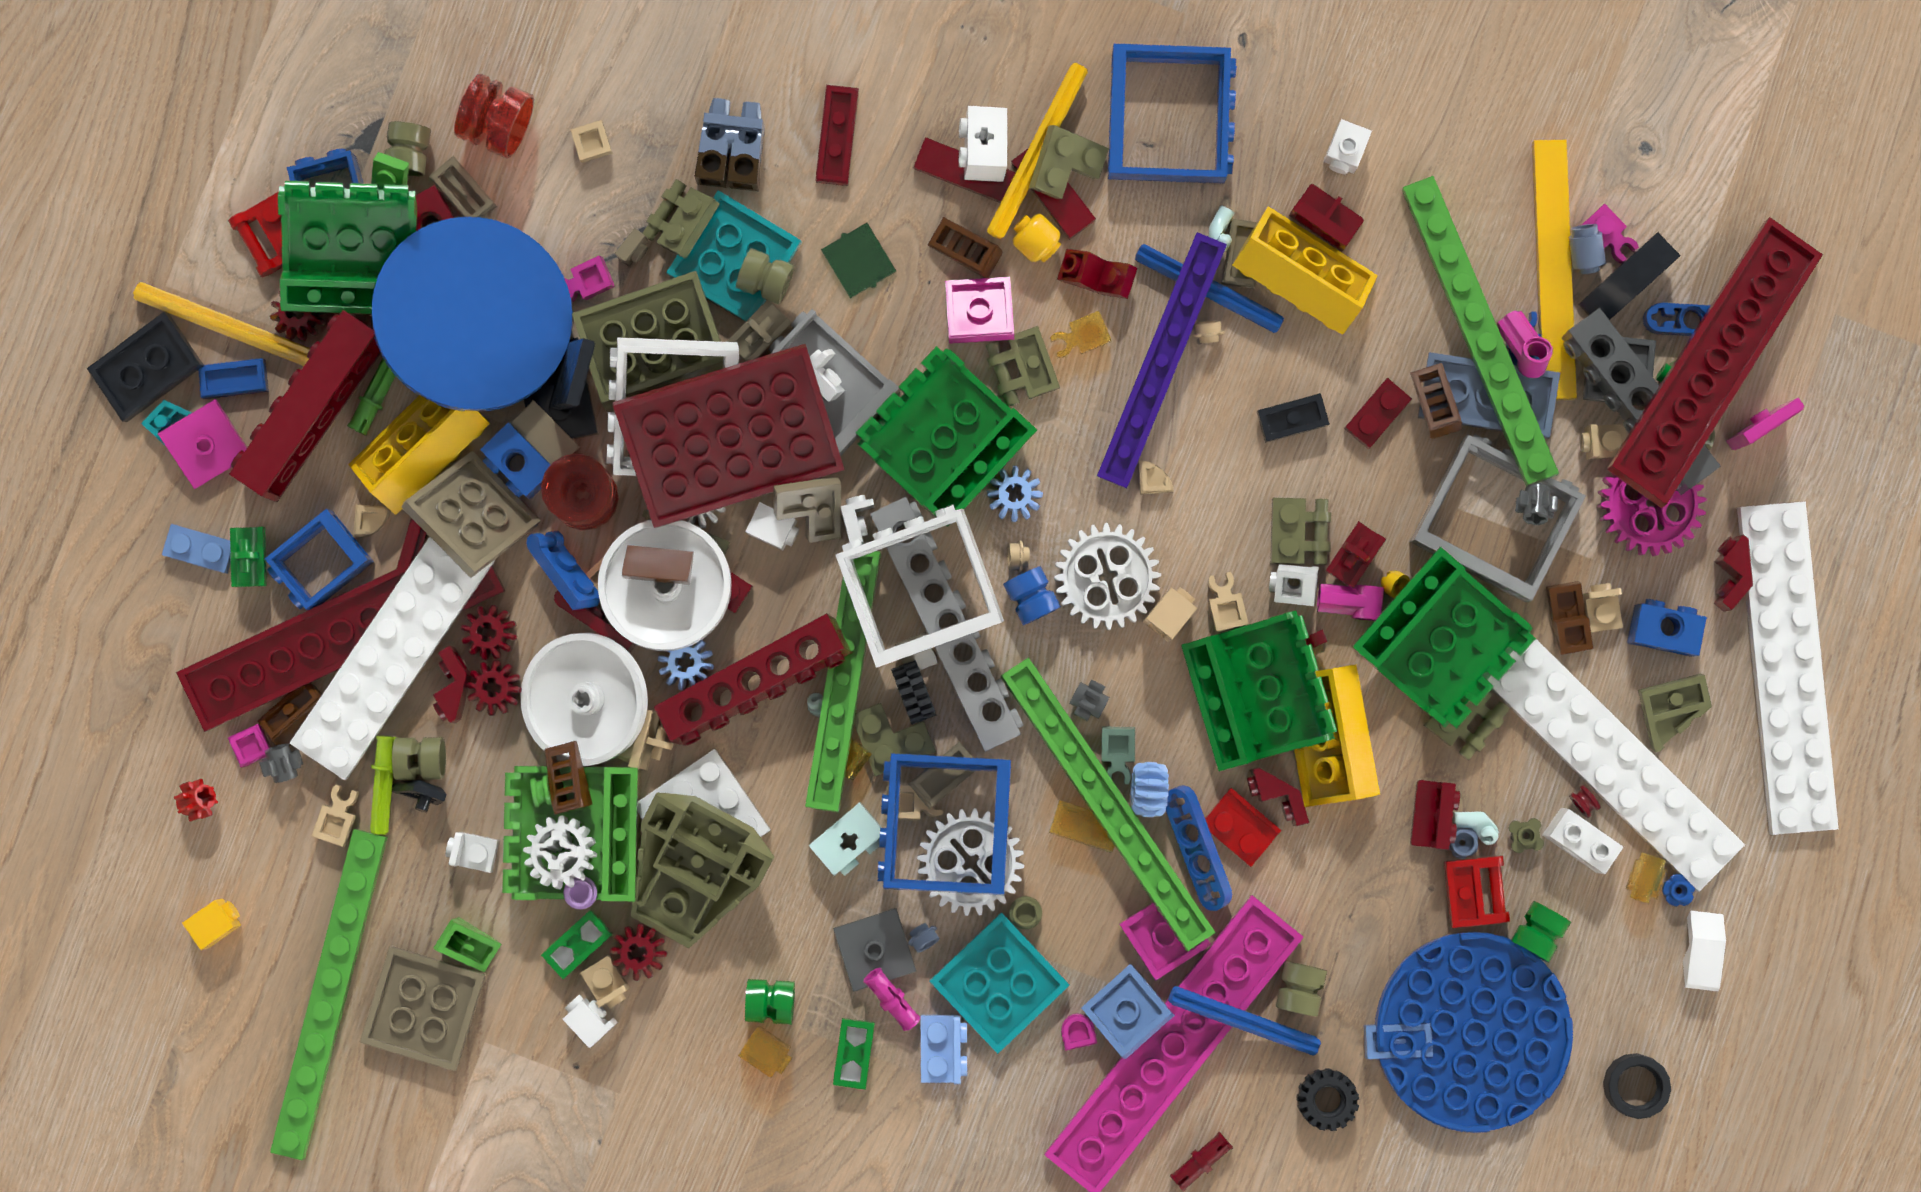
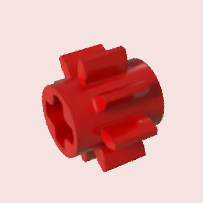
[174,779,218,822]

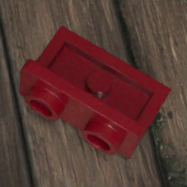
[1410,780,1460,850]

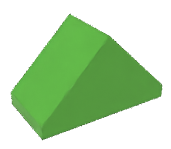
[433,917,502,972]

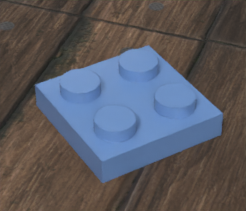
[1081,964,1175,1059]

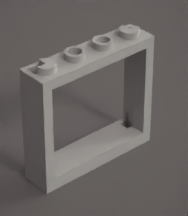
[1410,434,1586,602]

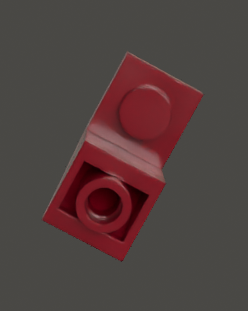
[1057,249,1138,299]
[1714,534,1753,612]
[433,646,472,723]
[1247,768,1309,827]

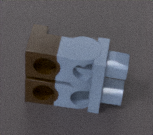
[694,98,765,192]

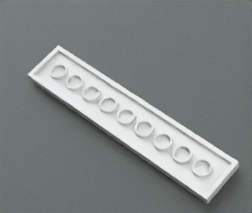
[1737,502,1839,835]
[1488,632,1745,892]

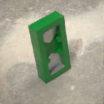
[541,910,613,979]
[833,1018,875,1090]

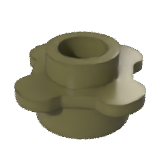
[1508,818,1544,853]

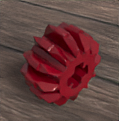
[270,291,326,342]
[461,605,518,661]
[465,660,522,716]
[610,924,668,981]

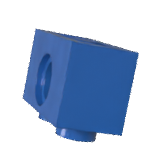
[480,422,558,500]
[1627,599,1707,657]

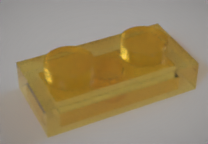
[1049,800,1114,853]

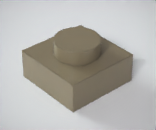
[615,228,648,267]

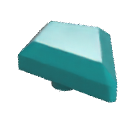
[141,400,192,445]

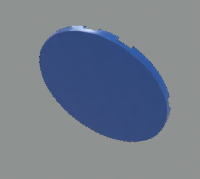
[372,217,573,411]
[1375,932,1573,1133]

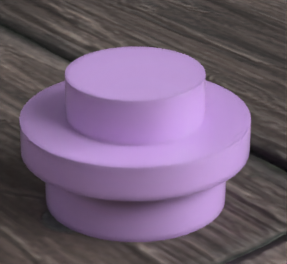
[564,877,597,909]

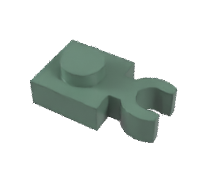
[1102,726,1135,784]

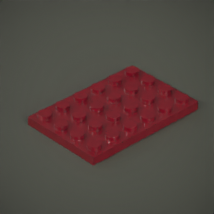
[613,343,845,528]

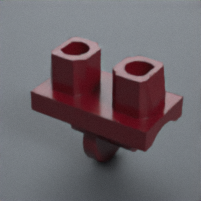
[1326,521,1386,589]

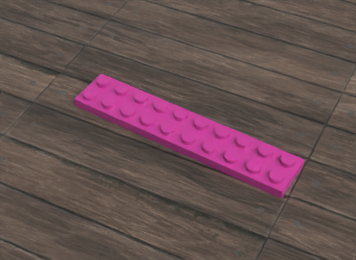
[1044,895,1304,1192]

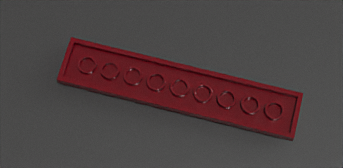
[1607,217,1823,508]
[176,561,505,732]

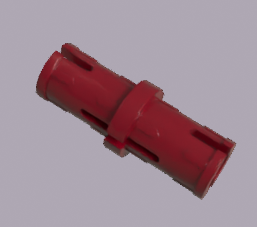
[1170,1131,1233,1192]

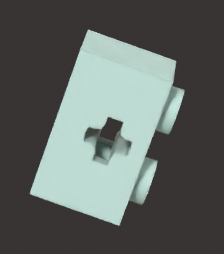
[809,802,882,876]

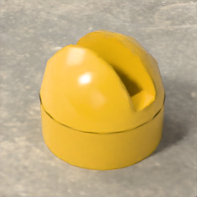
[1381,570,1410,598]

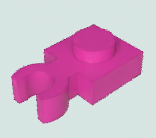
[1582,203,1639,263]
[564,256,615,303]

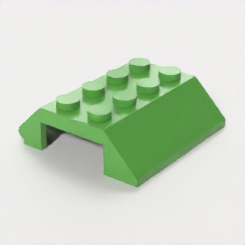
[502,766,638,902]

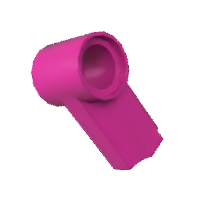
[1496,310,1553,378]
[1317,584,1384,621]

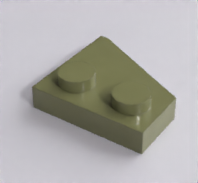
[1638,673,1712,753]

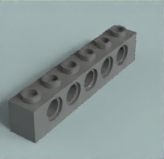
[1562,308,1721,495]

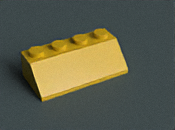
[1232,206,1378,335]
[348,395,490,515]
[1294,664,1380,807]

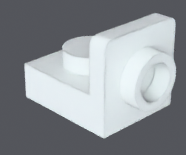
[810,349,845,402]
[841,495,874,544]
[445,832,500,873]

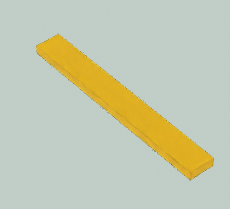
[1532,139,1577,400]

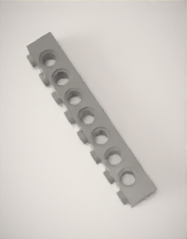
[870,497,1024,752]

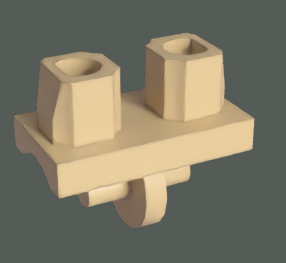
[617,710,674,771]

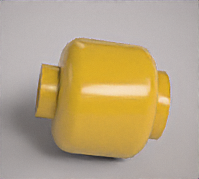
[1013,214,1061,263]

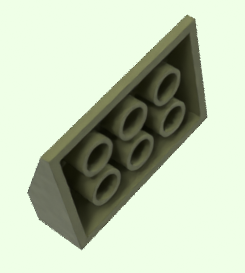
[572,271,724,413]

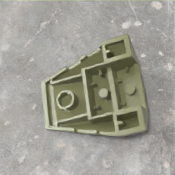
[631,792,774,948]

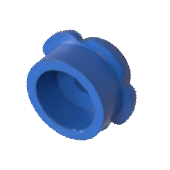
[1662,874,1695,907]

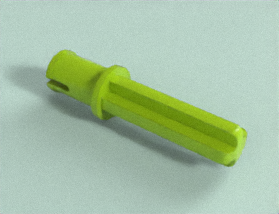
[370,735,398,835]

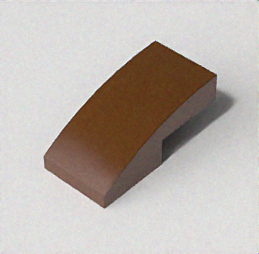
[1546,581,1593,655]

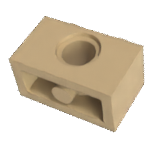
[1142,587,1197,642]

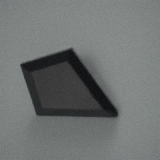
[392,780,447,813]

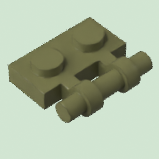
[642,179,720,259]
[986,326,1060,407]
[1270,497,1331,565]
[1424,693,1510,760]

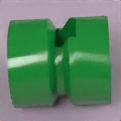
[1511,901,1572,963]
[745,979,795,1025]

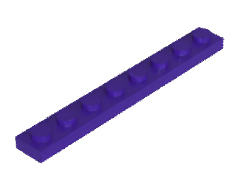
[1097,232,1227,489]

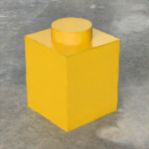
[182,898,241,950]

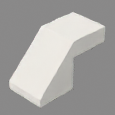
[1683,911,1726,991]

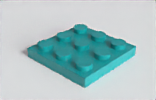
[666,190,802,322]
[929,912,1070,1054]

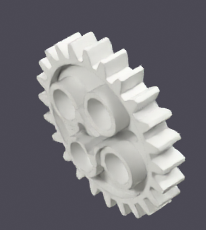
[1054,523,1161,630]
[917,808,1024,916]

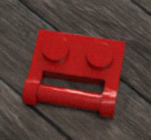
[228,192,283,278]
[1444,855,1510,928]

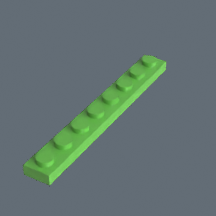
[805,551,881,813]

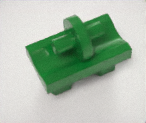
[230,526,267,587]

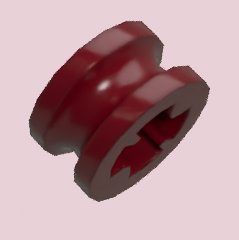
[1569,785,1601,818]

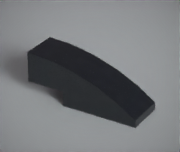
[1578,232,1681,320]

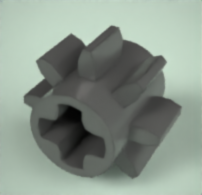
[1515,484,1558,525]
[1069,680,1110,721]
[259,744,303,783]

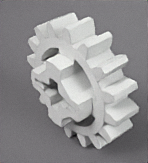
[523,815,597,889]

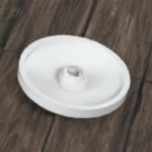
[598,520,732,651]
[521,633,648,766]

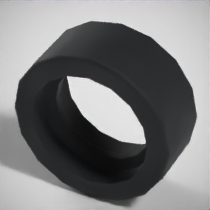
[1603,1053,1671,1119]

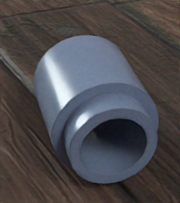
[1569,224,1606,274]

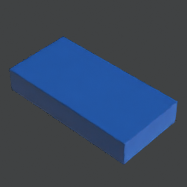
[198,358,269,399]

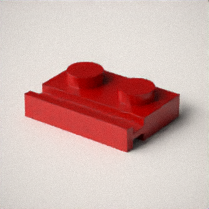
[1205,788,1282,867]

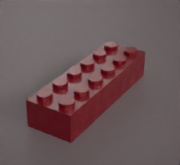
[229,310,381,502]

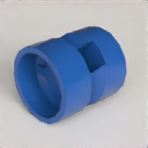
[1003,566,1061,626]

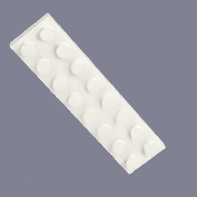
[290,537,495,780]

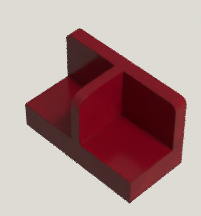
[1289,184,1364,252]

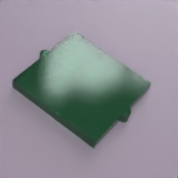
[821,223,896,299]

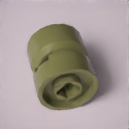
[384,121,431,177]
[736,248,795,305]
[392,737,446,780]
[1276,961,1327,1017]

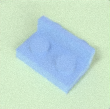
[921,1015,967,1084]

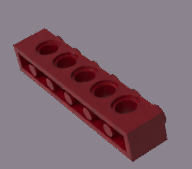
[654,613,852,746]

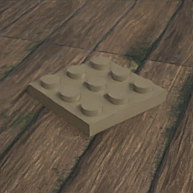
[401,451,541,578]
[360,946,486,1071]

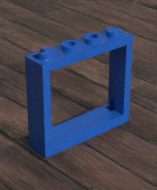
[1108,43,1237,184]
[877,753,1011,896]

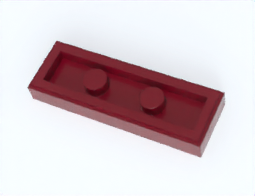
[815,85,859,186]
[913,137,1016,203]
[1011,149,1096,240]

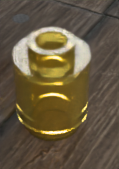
[1625,852,1667,904]

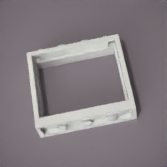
[606,337,739,476]
[835,505,1004,668]

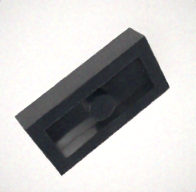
[1257,393,1330,443]

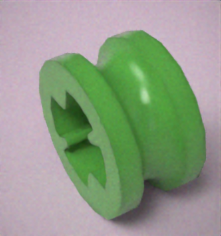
[530,775,552,807]

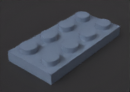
[1418,352,1560,439]

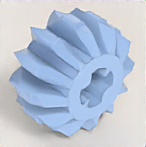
[987,466,1043,522]
[658,640,714,691]
[1130,762,1169,818]

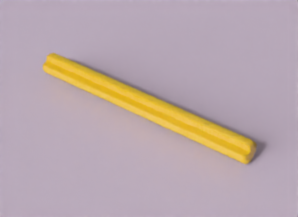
[987,63,1088,239]
[133,282,310,366]

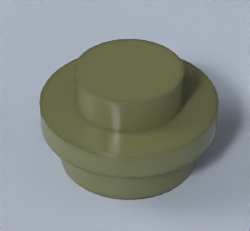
[1009,896,1042,929]

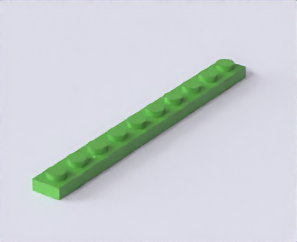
[1402,176,1559,487]
[1001,657,1216,952]
[270,829,388,1160]

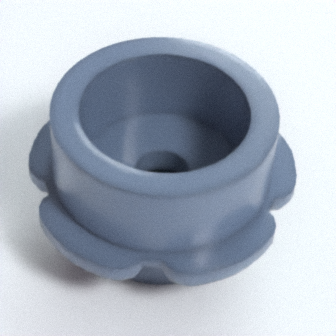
[1449,828,1478,859]
[908,923,940,953]

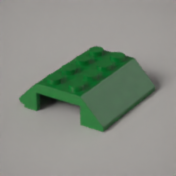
[278,181,417,314]
[855,346,1037,527]
[1352,547,1536,729]
[1181,610,1337,771]

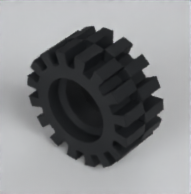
[891,660,936,725]
[1296,1068,1359,1131]

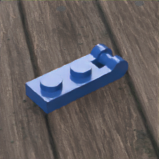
[526,531,600,610]

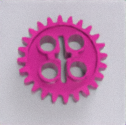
[1597,474,1707,556]

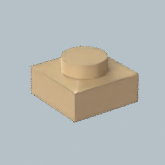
[571,120,613,163]

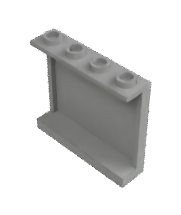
[768,309,900,480]

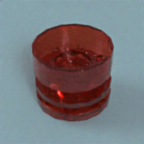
[454,73,534,159]
[541,453,619,531]

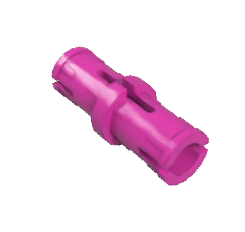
[864,968,920,1031]

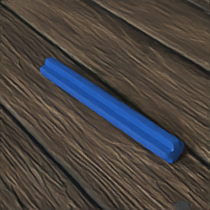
[1135,244,1284,333]
[1168,986,1321,1056]

